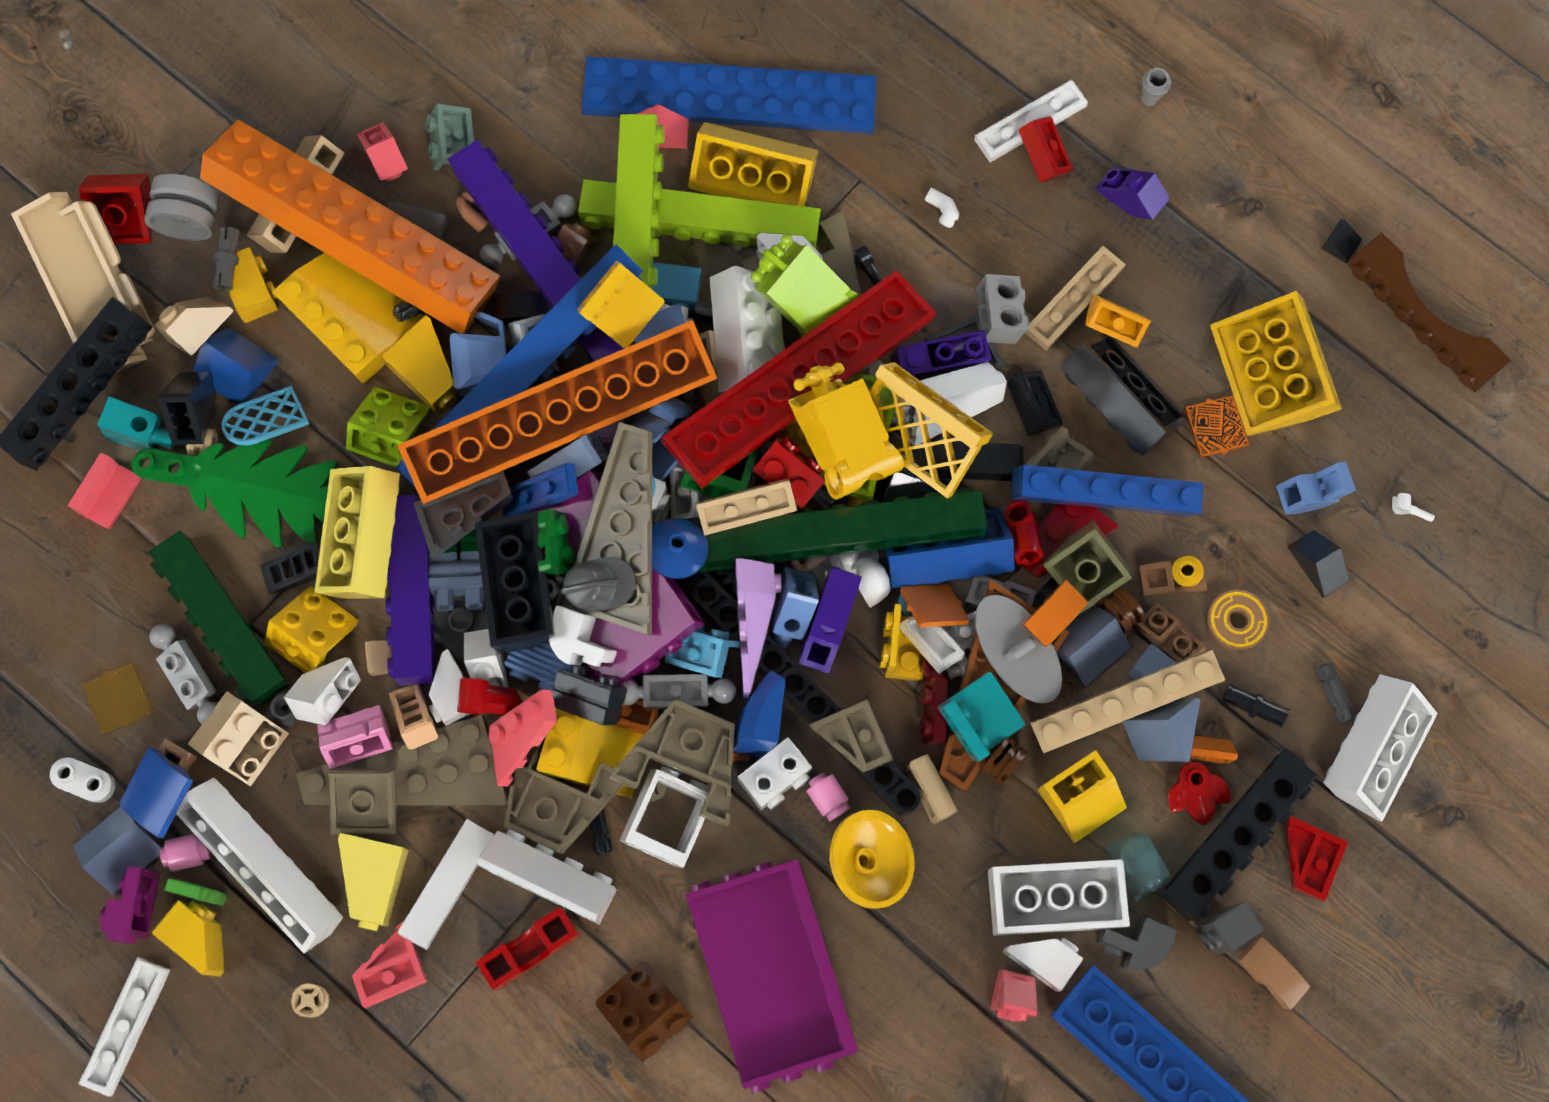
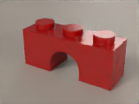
[475,906,581,991]

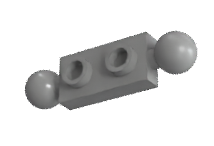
[479,194,577,268]
[149,624,218,724]
[619,674,736,709]

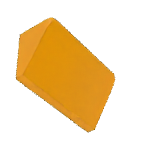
[1084,294,1151,348]

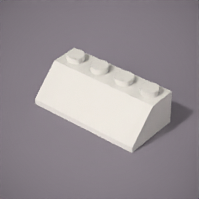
[1323,674,1438,822]
[476,829,617,925]

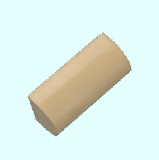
[904,754,958,825]

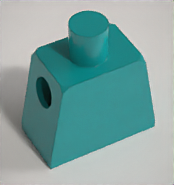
[97,397,174,450]

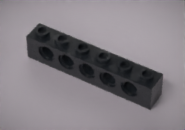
[0,296,153,471]
[1159,749,1317,921]

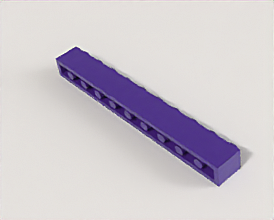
[447,140,624,362]

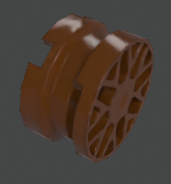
[1096,587,1145,635]
[980,737,1028,787]

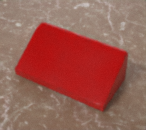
[1019,116,1073,182]

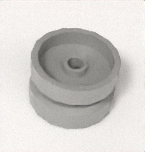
[144,174,220,241]

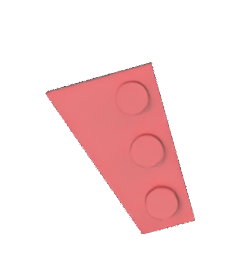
[489,690,557,787]

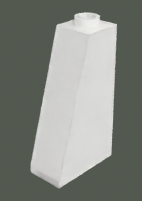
[897,362,1007,446]

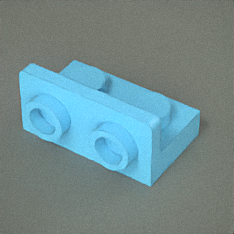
[664,625,740,678]

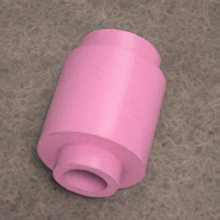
[806,772,851,822]
[160,833,212,872]

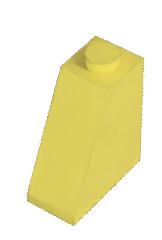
[338,833,409,931]

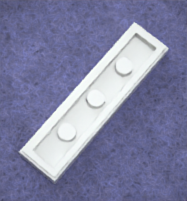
[974,80,1088,162]
[397,819,495,950]
[79,957,171,1097]

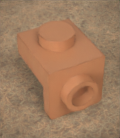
[556,222,597,267]

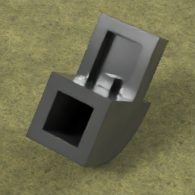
[1096,917,1177,970]

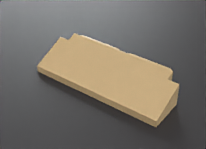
[11,192,155,373]

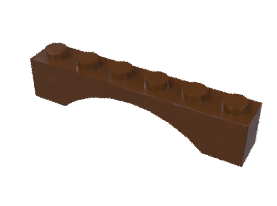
[1348,232,1511,392]

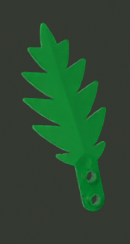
[131,439,338,548]

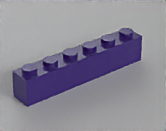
[386,494,436,686]

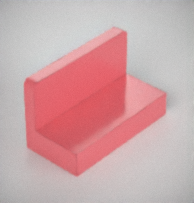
[67,453,141,529]

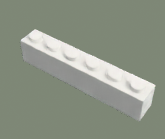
[176,777,343,953]

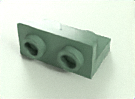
[425,104,474,171]

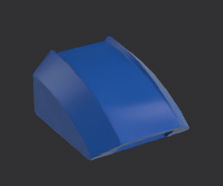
[733,670,785,758]

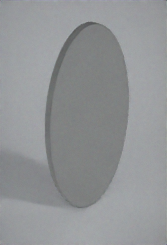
[975,595,1062,703]

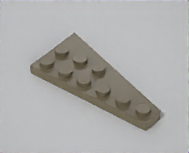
[562,422,652,635]
[296,715,508,807]

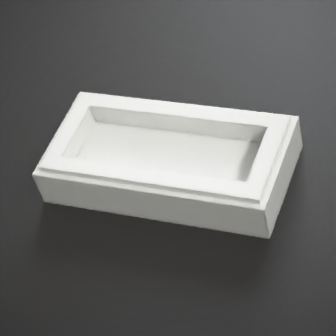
[899,615,965,674]

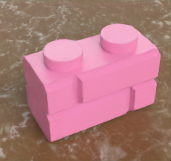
[317,705,393,769]

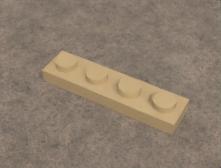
[1026,246,1126,351]

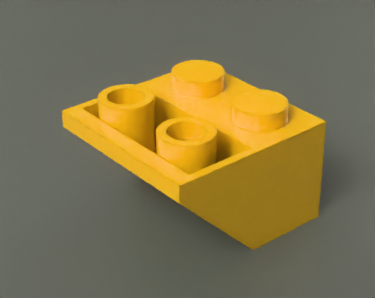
[1038,750,1127,843]

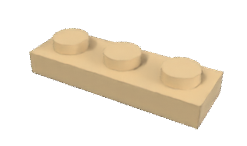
[696,478,797,535]

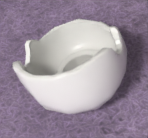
[851,557,891,608]

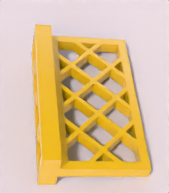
[869,362,993,498]

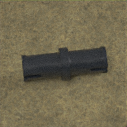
[1222,683,1290,728]

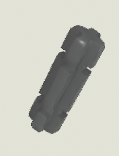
[1315,663,1356,724]

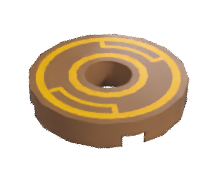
[1206,589,1270,652]

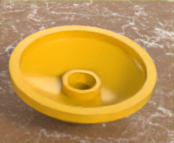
[830,810,915,909]

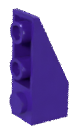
[890,330,992,380]
[799,566,862,673]

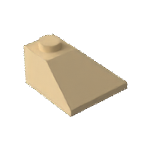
[155,296,233,356]

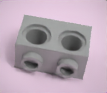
[976,274,1028,344]

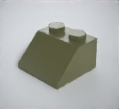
[1043,520,1133,613]

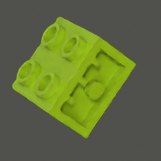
[346,387,430,467]

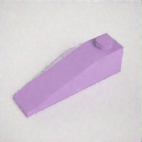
[735,558,782,698]

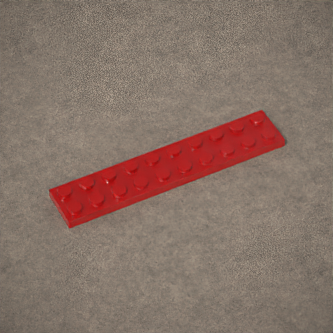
[661,270,937,489]

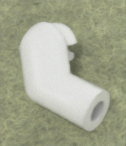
[925,188,959,228]

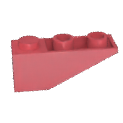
[990,969,1037,1022]

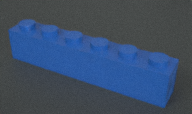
[1011,465,1204,516]

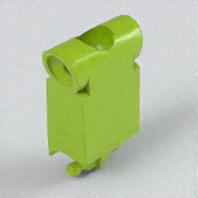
[751,234,861,338]

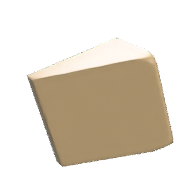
[365,640,392,676]

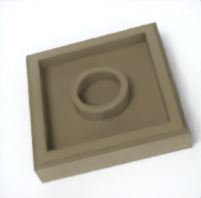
[328,768,397,835]

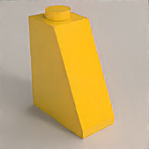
[382,315,458,414]

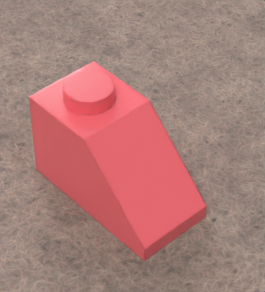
[357,122,408,181]

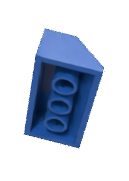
[882,508,1015,589]

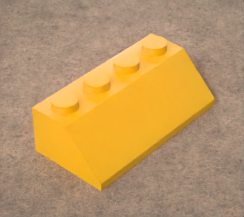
[688,122,819,207]

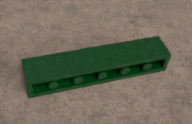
[148,530,291,707]

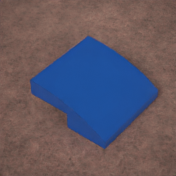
[119,747,193,838]

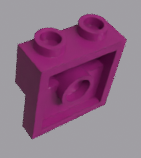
[99,866,160,944]

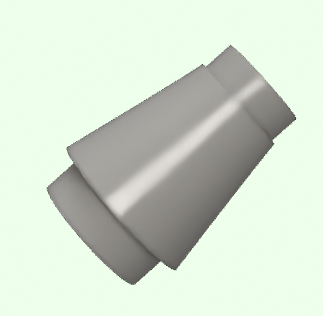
[1141,68,1171,106]

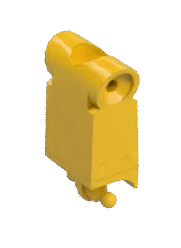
[788,363,904,499]

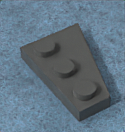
[414,471,514,559]

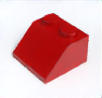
[78,174,152,244]

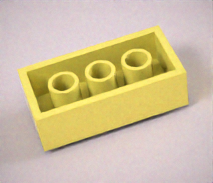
[314,466,400,599]

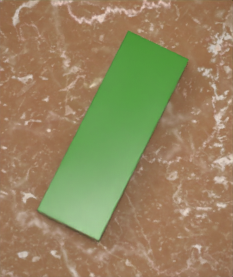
[164,878,227,906]

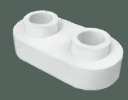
[50,757,115,803]

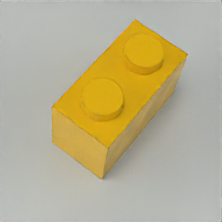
[228,247,279,323]

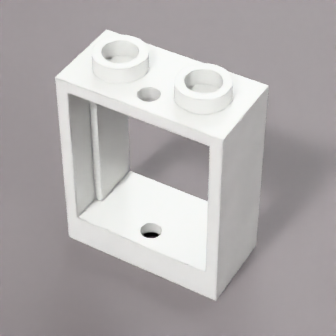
[619,766,708,868]

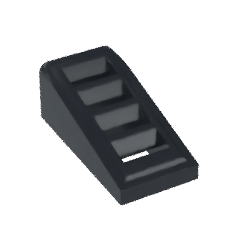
[260,541,320,595]

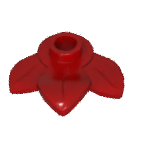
[1167,762,1231,825]

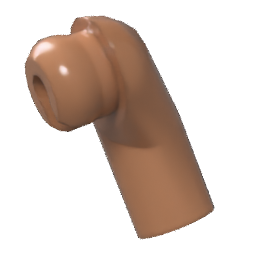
[455,192,489,233]

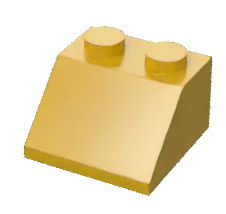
[152,900,224,977]

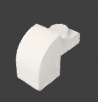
[549,605,617,667]

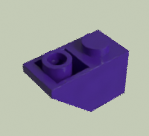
[1096,167,1170,220]

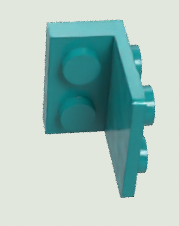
[937,672,1025,762]

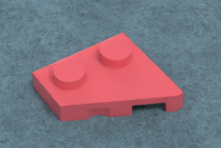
[352,921,427,1008]

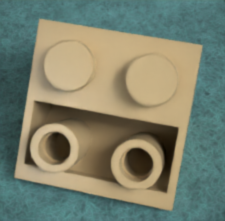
[188,691,289,786]

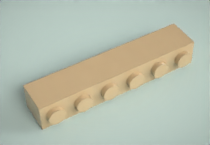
[1031,649,1225,753]

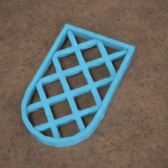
[221,386,309,446]

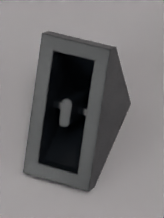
[1287,530,1349,598]

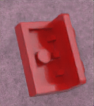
[752,435,825,509]

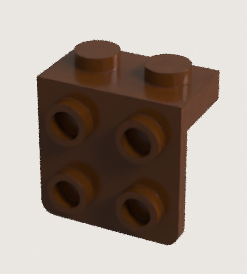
[596,961,693,1062]

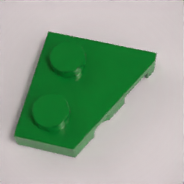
[538,509,576,576]

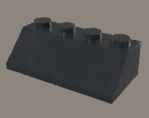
[1060,333,1188,456]
[475,511,555,654]

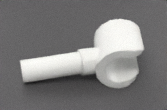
[1392,493,1435,522]

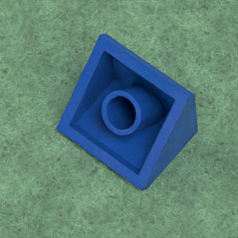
[193,327,279,405]

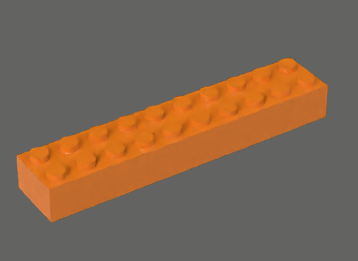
[200,119,500,334]
[397,320,718,504]

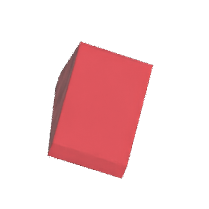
[637,104,689,149]

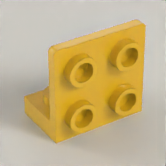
[576,260,664,349]
[264,586,358,673]
[880,603,923,682]

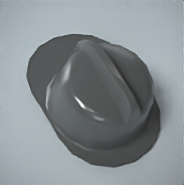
[561,557,636,613]

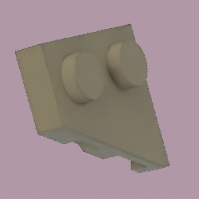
[810,700,894,773]

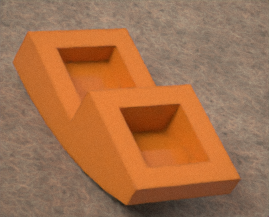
[1022,580,1088,648]

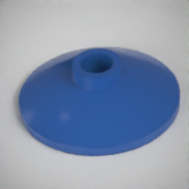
[652,518,708,579]

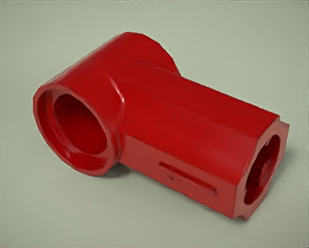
[1004,500,1043,566]
[457,678,521,716]

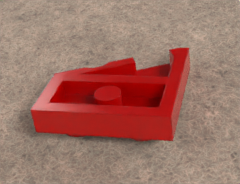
[1285,816,1348,902]

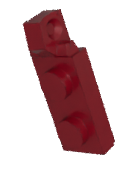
[919,656,947,745]

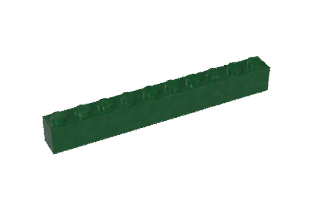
[671,488,987,573]

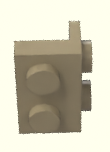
[1026,426,1095,471]

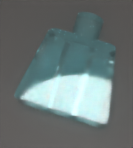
[1106,832,1170,902]

